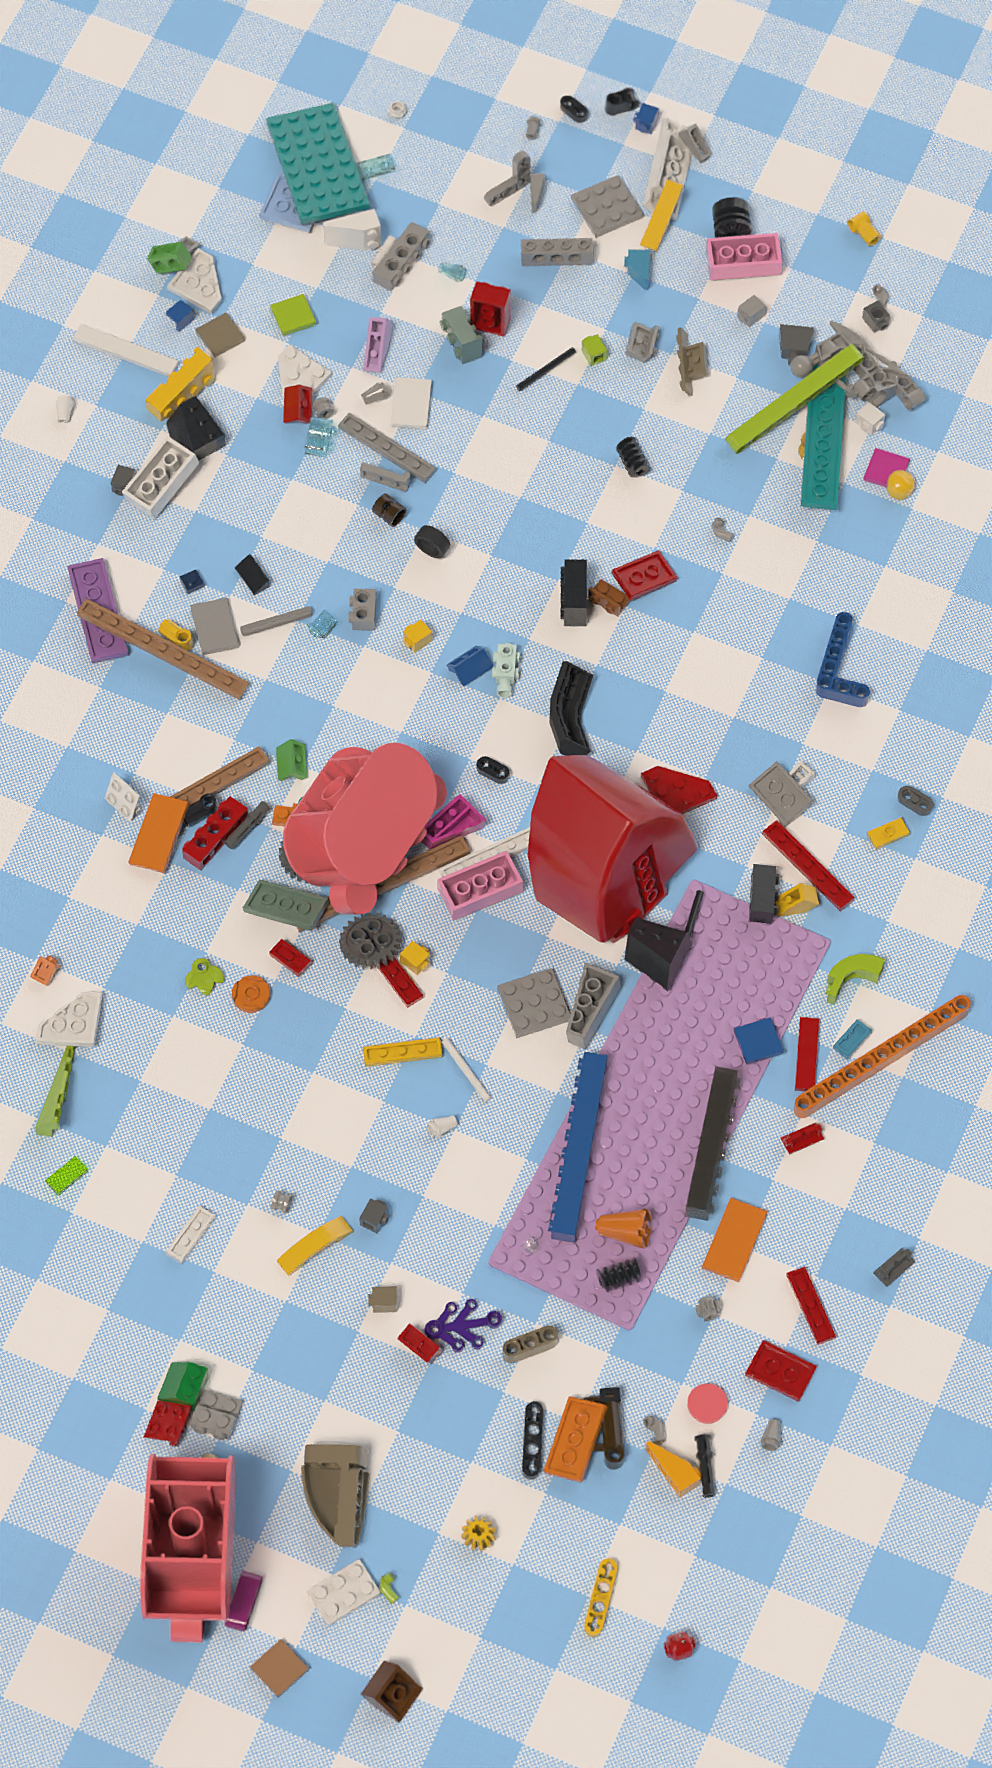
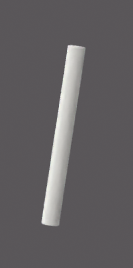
[442,1038,491,1103]

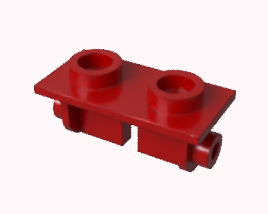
[780,1122,824,1155]

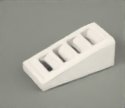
[789,761,816,788]

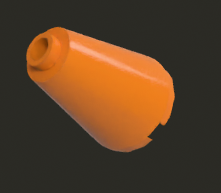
[595,1209,652,1249]

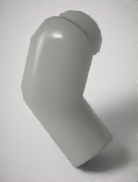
[872,284,889,308]
[643,1416,666,1443]

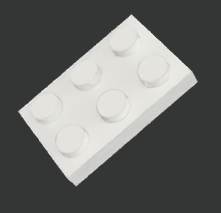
[306,1559,381,1627]

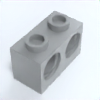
[348,589,376,631]

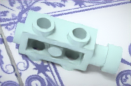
[492,643,520,698]

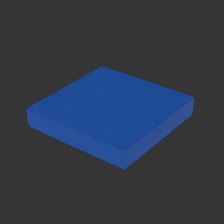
[733,1017,784,1065]

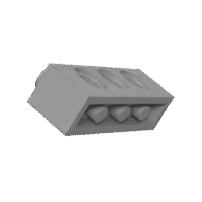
[372,221,431,291]
[521,238,593,266]

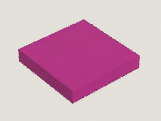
[863,448,910,488]

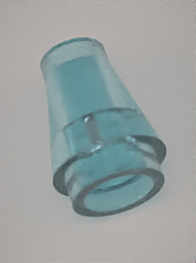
[438,262,466,282]

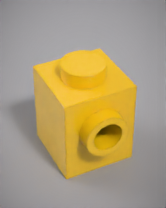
[403,619,432,653]
[400,940,430,975]

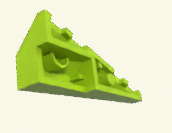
[35,1046,74,1137]

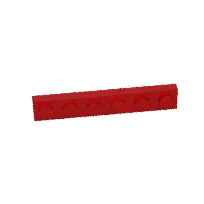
[762,820,855,912]

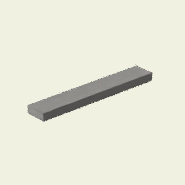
[338,413,436,484]

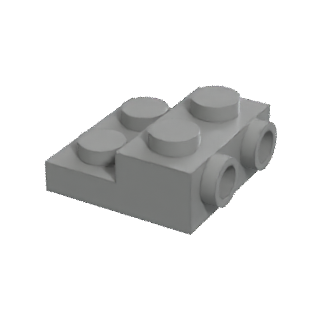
[190,1389,243,1440]

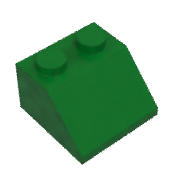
[157,1362,209,1412]

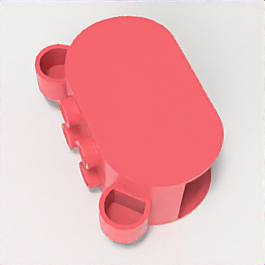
[283,743,447,915]
[140,1453,236,1643]

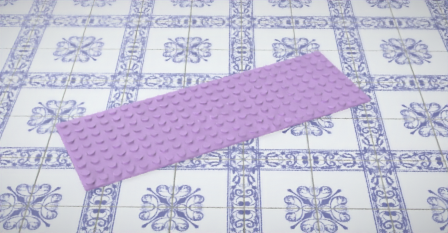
[489,880,830,1330]

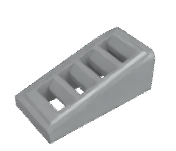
[678,123,712,162]
[530,173,545,213]

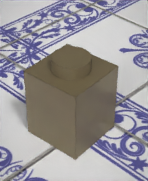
[368,1286,397,1313]

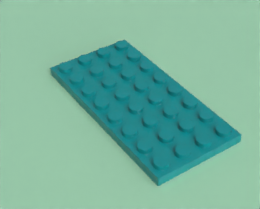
[266,102,370,225]

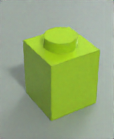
[581,334,607,367]

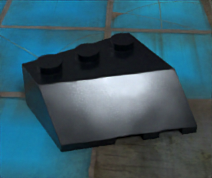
[166,395,226,461]
[624,917,692,992]

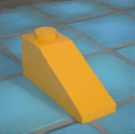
[645,1441,701,1498]

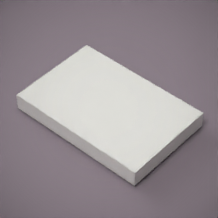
[390,377,432,429]

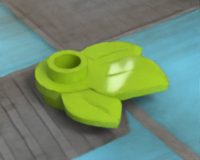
[185,958,224,996]

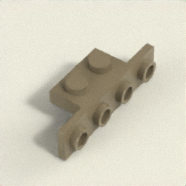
[676,327,708,396]

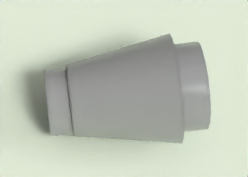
[361,382,389,404]
[760,1419,780,1451]

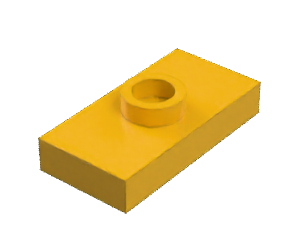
[867,817,910,850]

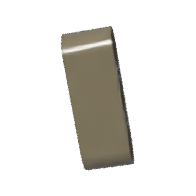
[502,1325,558,1363]

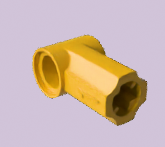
[847,211,881,246]
[158,619,194,651]

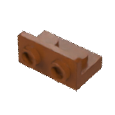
[588,579,631,617]

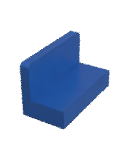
[446,645,493,686]

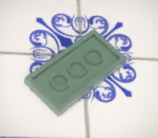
[243,879,329,931]

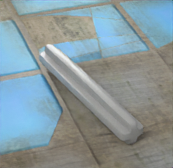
[240,606,312,636]

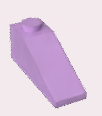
[363,317,393,373]

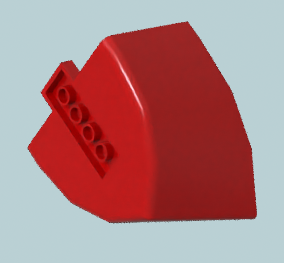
[527,755,697,943]

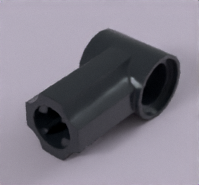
[184,793,218,827]

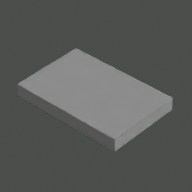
[190,598,239,656]
[748,761,814,827]

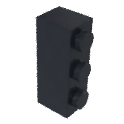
[749,864,779,924]

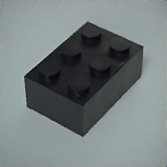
[560,559,587,627]

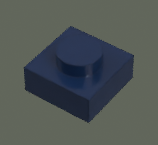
[179,569,204,594]

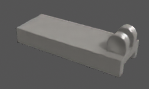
[360,462,410,492]

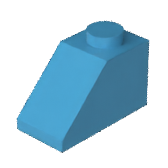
[624,249,650,290]

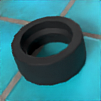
[414,525,451,559]

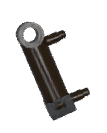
[584,1387,625,1470]

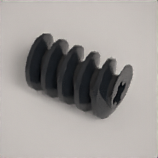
[616,436,651,478]
[596,1258,641,1292]

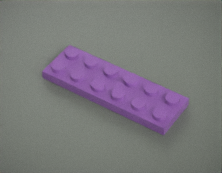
[67,558,128,663]

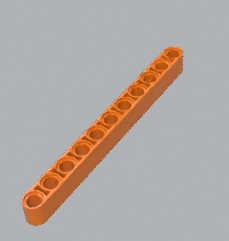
[794,995,971,1118]

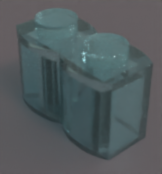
[305,417,336,457]

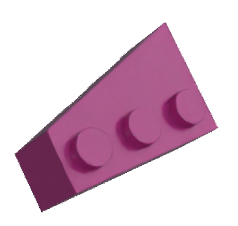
[421,794,486,850]

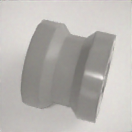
[312,397,334,420]
[271,1190,292,1213]

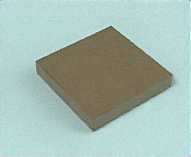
[195,312,245,358]

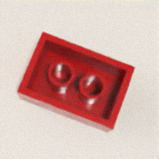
[470,281,511,337]

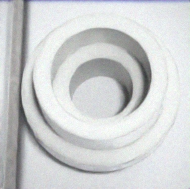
[388,101,406,118]

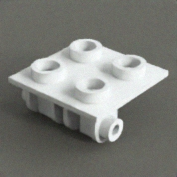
[104,772,142,822]

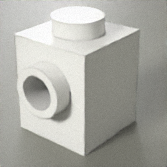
[855,402,885,435]

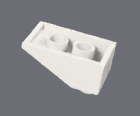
[323,209,381,251]

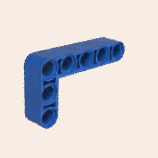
[816,612,870,707]

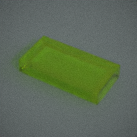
[45,1156,88,1196]

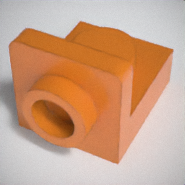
[272,803,297,827]
[30,955,62,986]

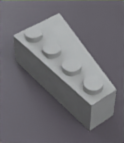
[566,962,621,1050]

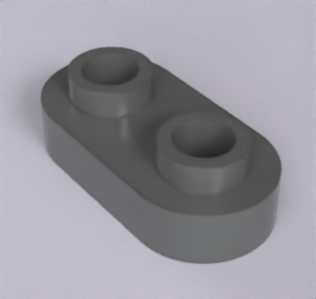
[898,786,933,816]

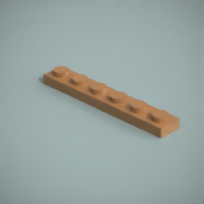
[170,746,270,807]

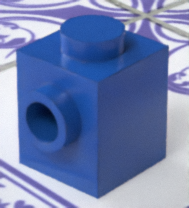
[633,103,659,135]

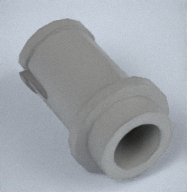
[526,116,541,140]

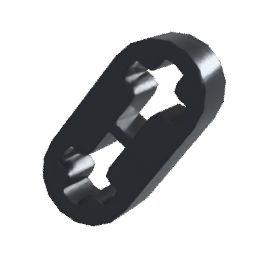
[560,95,588,123]
[476,756,510,784]

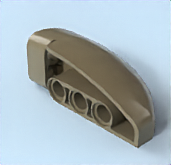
[301,1444,370,1548]

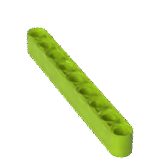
[725,344,864,454]

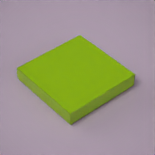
[270,294,316,336]

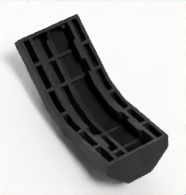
[549,661,594,756]

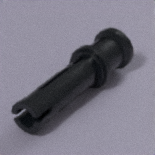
[694,1434,716,1498]

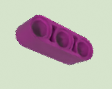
[224,1570,263,1632]

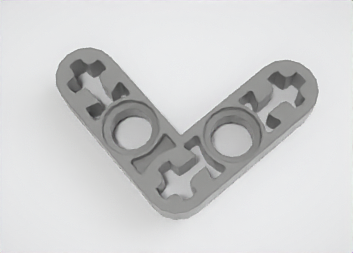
[484,150,531,206]

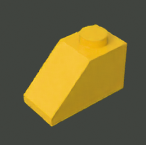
[774,883,819,917]

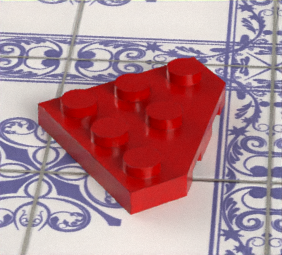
[641,766,717,815]

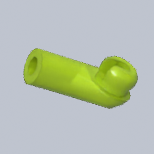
[380,1572,399,1604]

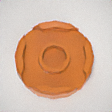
[232,975,270,1013]

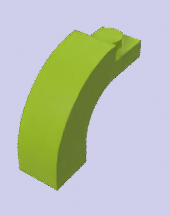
[825,954,885,1005]

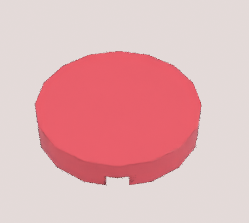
[687,1383,728,1424]

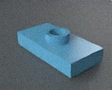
[832,1019,872,1060]

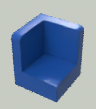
[166,299,194,332]

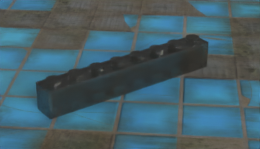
[685,1066,741,1221]

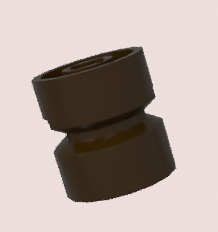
[372,493,407,527]

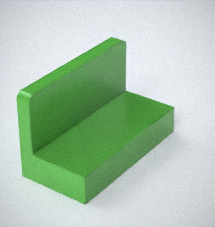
[276,739,307,781]

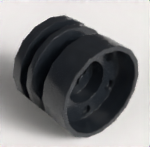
[712,197,751,238]

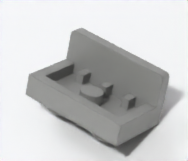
[625,322,659,363]

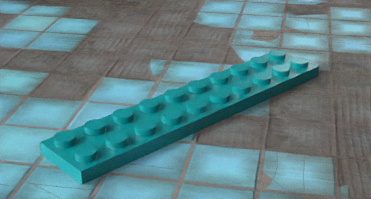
[800,364,846,510]

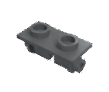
[873,1248,916,1287]

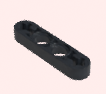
[522,1401,543,1480]

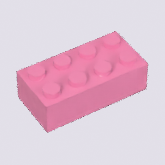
[706,233,782,280]
[437,851,523,921]

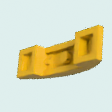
[277,1216,353,1276]

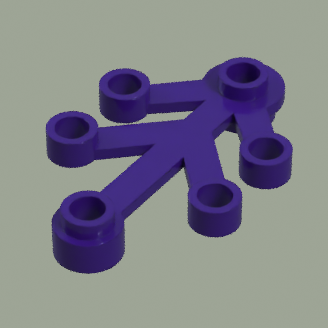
[424,1299,502,1353]

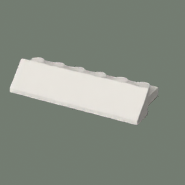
[643,117,692,220]

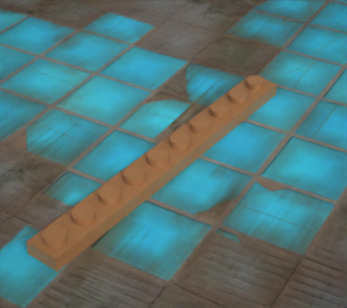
[77,598,249,700]
[296,835,470,932]

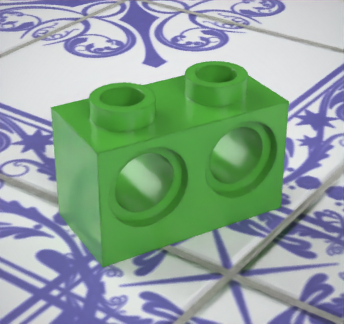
[147,241,192,274]

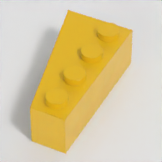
[145,346,214,422]

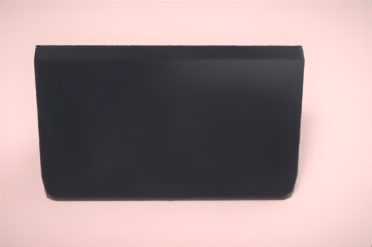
[235,554,270,595]

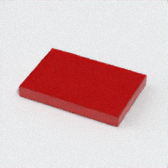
[611,550,678,601]
[745,1340,817,1402]

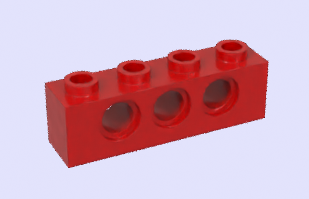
[182,796,248,871]

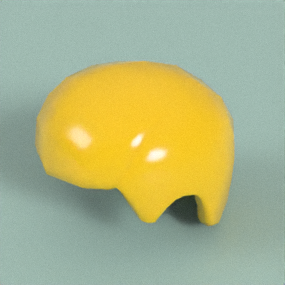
[886,470,915,500]

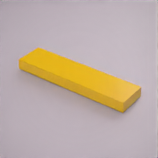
[640,179,684,252]
[363,1037,443,1067]

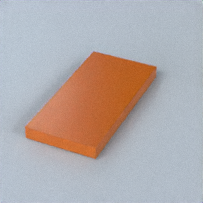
[128,793,189,874]
[702,1197,767,1283]
[543,1396,607,1483]

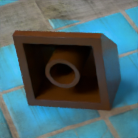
[361,1660,423,1723]

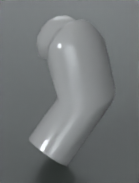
[712,517,734,542]

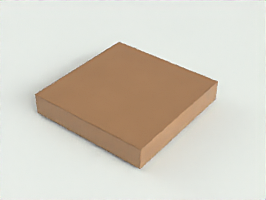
[250,1639,309,1698]

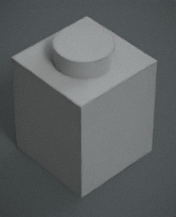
[737,295,766,327]

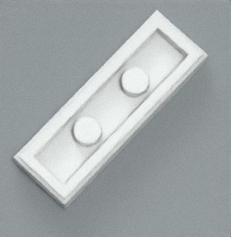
[165,1205,216,1264]

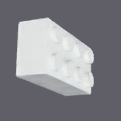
[122,436,199,519]

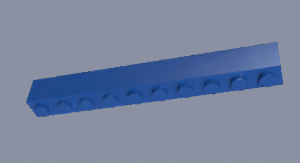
[548,1052,607,1243]

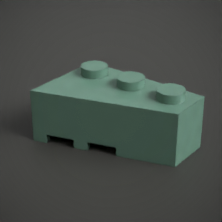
[439,306,482,364]

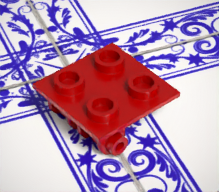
[143,1400,191,1447]

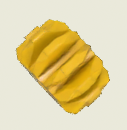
[461,1516,496,1551]

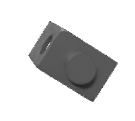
[779,324,814,366]

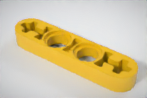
[584,1558,617,1637]

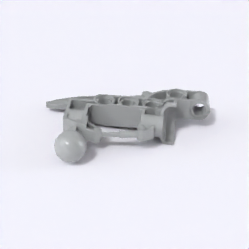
[790,320,926,410]

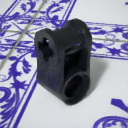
[605,87,640,116]

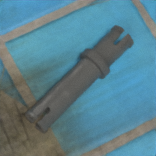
[224,801,271,850]

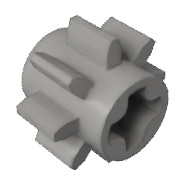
[696,1296,721,1321]

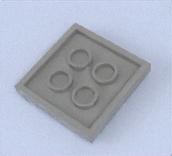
[571,175,643,238]
[497,968,570,1039]

